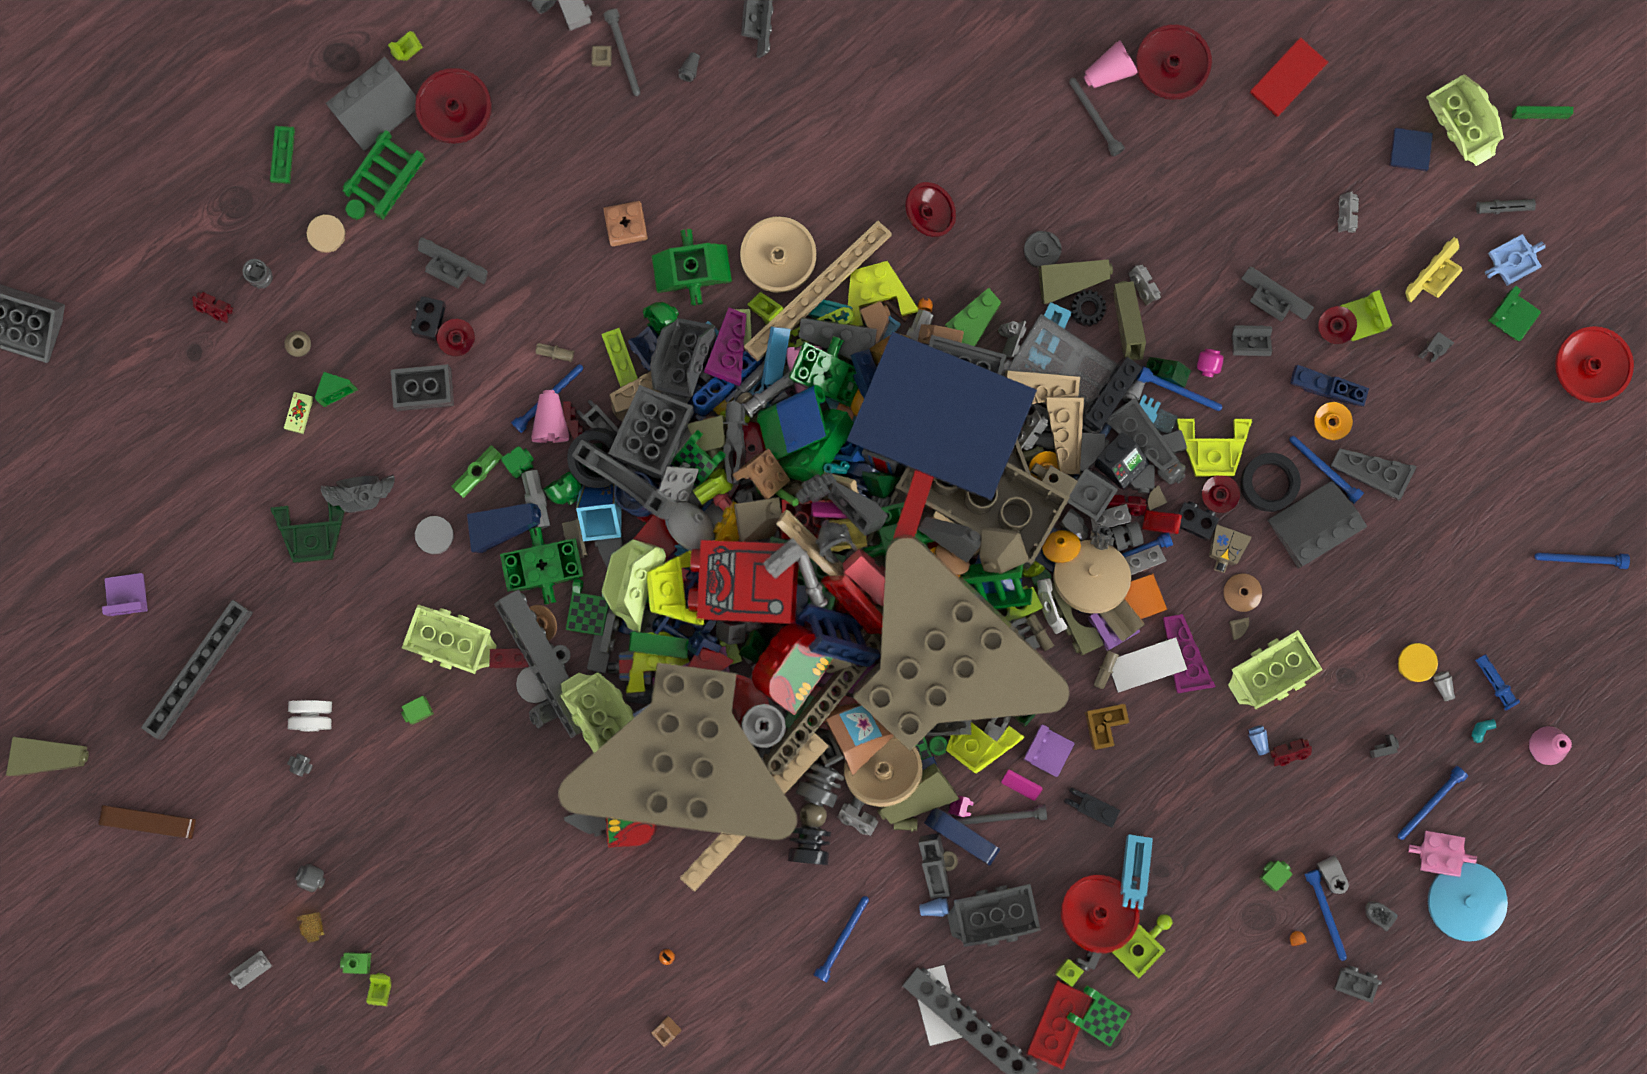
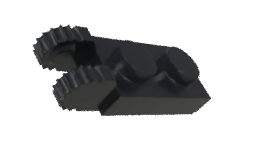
[1064,788,1121,828]

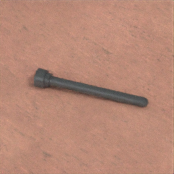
[603,9,640,96]
[1069,78,1125,157]
[955,804,1047,825]

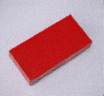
[1142,510,1182,534]

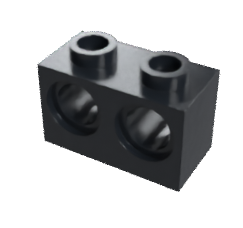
[411,296,446,341]
[1178,501,1219,541]

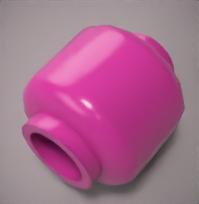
[1197,348,1224,377]

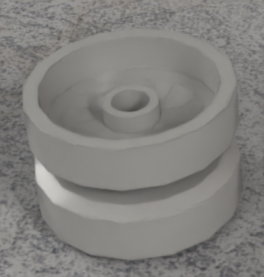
[741,704,786,748]

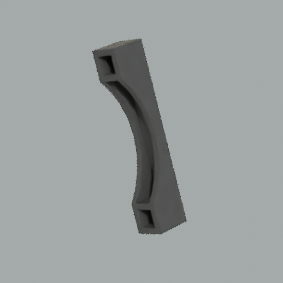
[572,440,678,520]

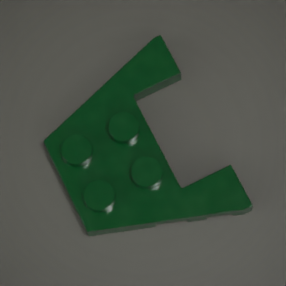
[271,502,345,563]

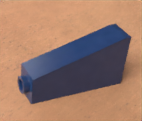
[467,503,541,553]

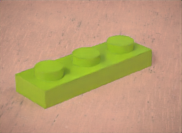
[601,328,638,388]

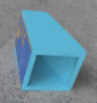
[576,483,622,541]

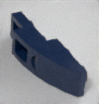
[850,349,877,398]
[1290,365,1369,407]

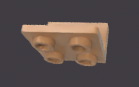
[732,449,790,499]

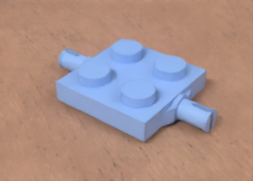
[1485,234,1545,286]

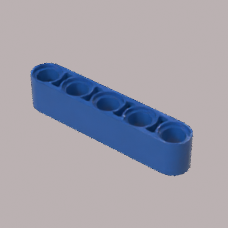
[693,351,765,416]

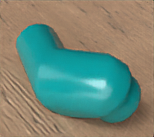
[824,461,850,474]
[1472,719,1496,743]

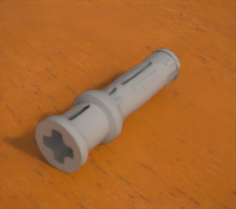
[742,373,795,418]
[797,551,828,608]

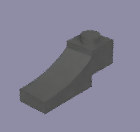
[919,833,951,899]

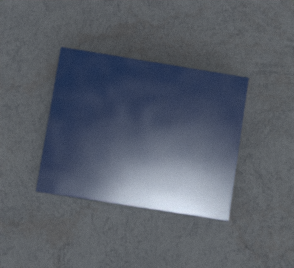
[847,331,1037,501]

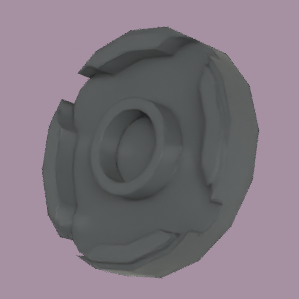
[1024,231,1061,268]

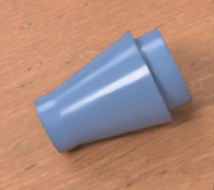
[1248,725,1270,755]
[920,897,949,917]

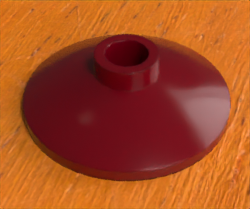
[1319,306,1357,344]
[437,319,475,356]
[1202,475,1240,513]

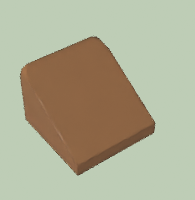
[651,1017,681,1047]

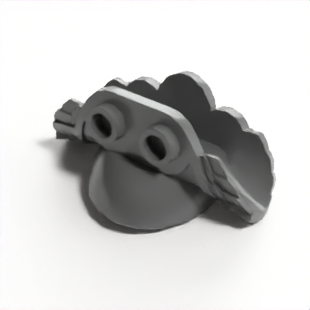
[321,474,395,513]

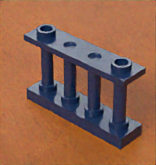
[652,569,717,657]
[797,604,881,667]

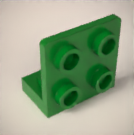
[1488,286,1541,342]

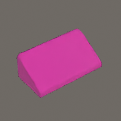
[811,502,847,518]
[1001,770,1043,801]

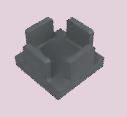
[1068,468,1118,521]

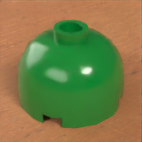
[643,302,679,335]
[543,471,582,505]

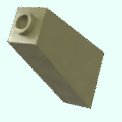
[1038,259,1113,304]
[1113,281,1146,360]
[6,737,89,776]
[877,763,959,824]

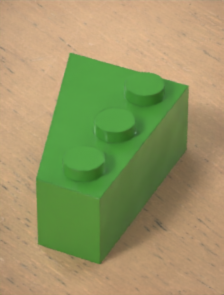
[945,288,1001,346]

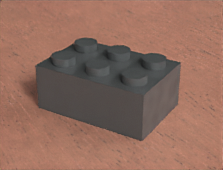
[391,364,454,411]

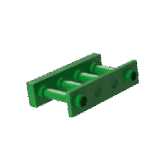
[343,130,426,220]
[959,563,1033,609]

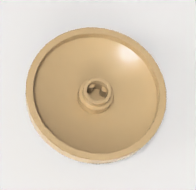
[740,217,816,293]
[1053,540,1131,613]
[844,736,923,807]

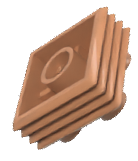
[603,201,648,246]

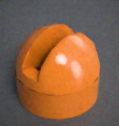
[917,298,933,312]
[1290,931,1307,946]
[659,949,675,965]

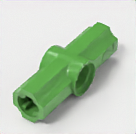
[451,445,503,498]

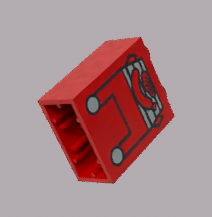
[688,540,799,624]

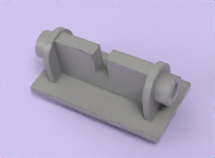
[1338,192,1359,233]
[1128,265,1161,306]
[1018,410,1049,450]
[1091,504,1132,531]
[763,538,805,578]
[1125,545,1166,575]
[837,803,879,836]
[229,950,272,989]

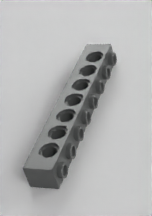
[141,600,253,740]
[902,967,1039,1074]

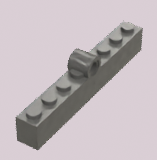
[494,589,583,738]

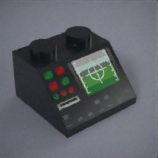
[1095,431,1149,491]

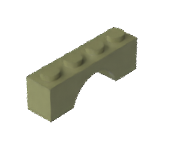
[1051,583,1104,656]

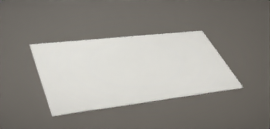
[1112,638,1187,693]
[918,965,962,1046]

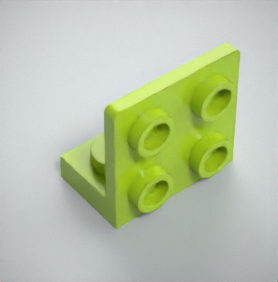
[1341,290,1392,341]

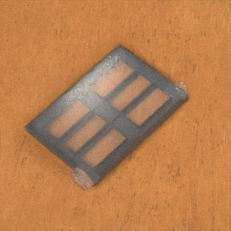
[1001,314,1117,434]

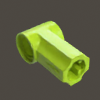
[692,469,733,505]

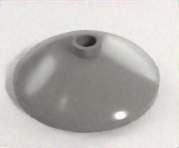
[665,502,715,551]

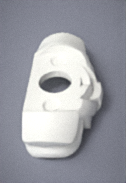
[1037,578,1067,634]

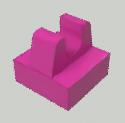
[948,795,973,817]

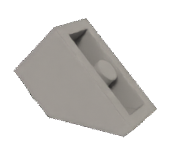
[558,0,592,30]

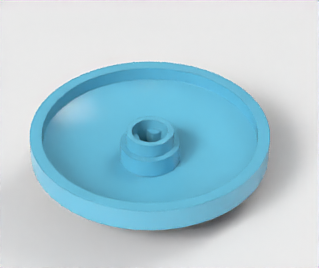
[1428,862,1508,941]

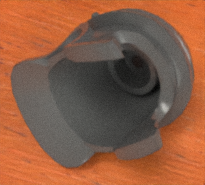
[815,520,858,563]

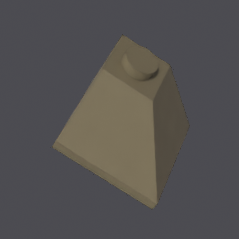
[734,498,781,542]
[980,527,1028,573]

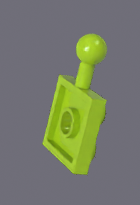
[1112,914,1172,978]

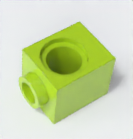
[1055,958,1084,987]

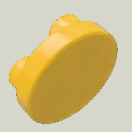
[1398,643,1438,682]

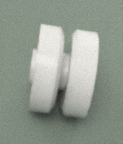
[288,701,332,731]

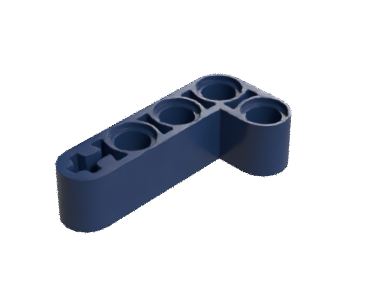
[924,808,1001,866]

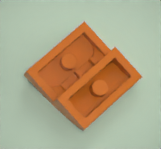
[1124,574,1167,619]

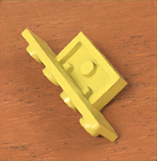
[1406,237,1462,302]

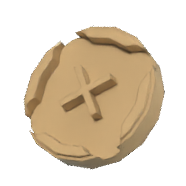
[307,215,346,253]

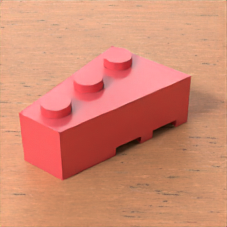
[842,548,885,607]

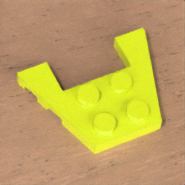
[848,261,919,326]
[1176,419,1252,477]
[647,550,704,625]
[626,632,689,693]
[946,722,1024,774]

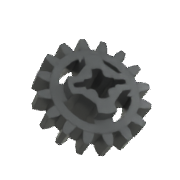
[796,473,836,504]

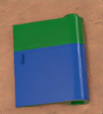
[757,385,828,460]

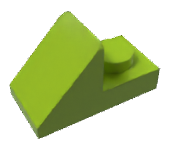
[747,292,783,325]

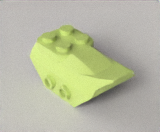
[1427,74,1504,166]
[602,539,666,632]
[402,605,497,674]
[1228,630,1322,709]
[560,672,634,753]

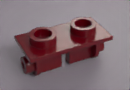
[192,292,233,323]
[1107,495,1147,516]
[489,649,528,668]
[1270,738,1312,767]

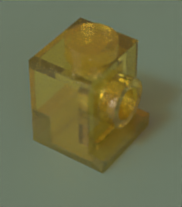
[297,912,324,943]

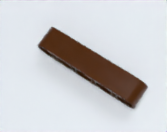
[98,805,196,839]

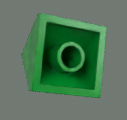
[315,372,358,407]

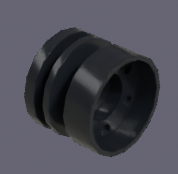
[788,826,831,865]

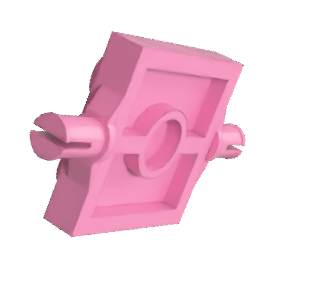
[1408,831,1477,877]

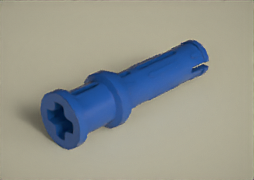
[1475,654,1520,711]

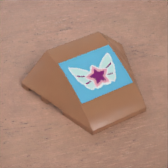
[820,703,894,776]

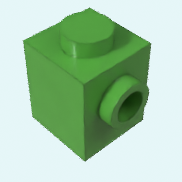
[401,696,434,725]
[1259,860,1293,891]
[340,952,371,974]

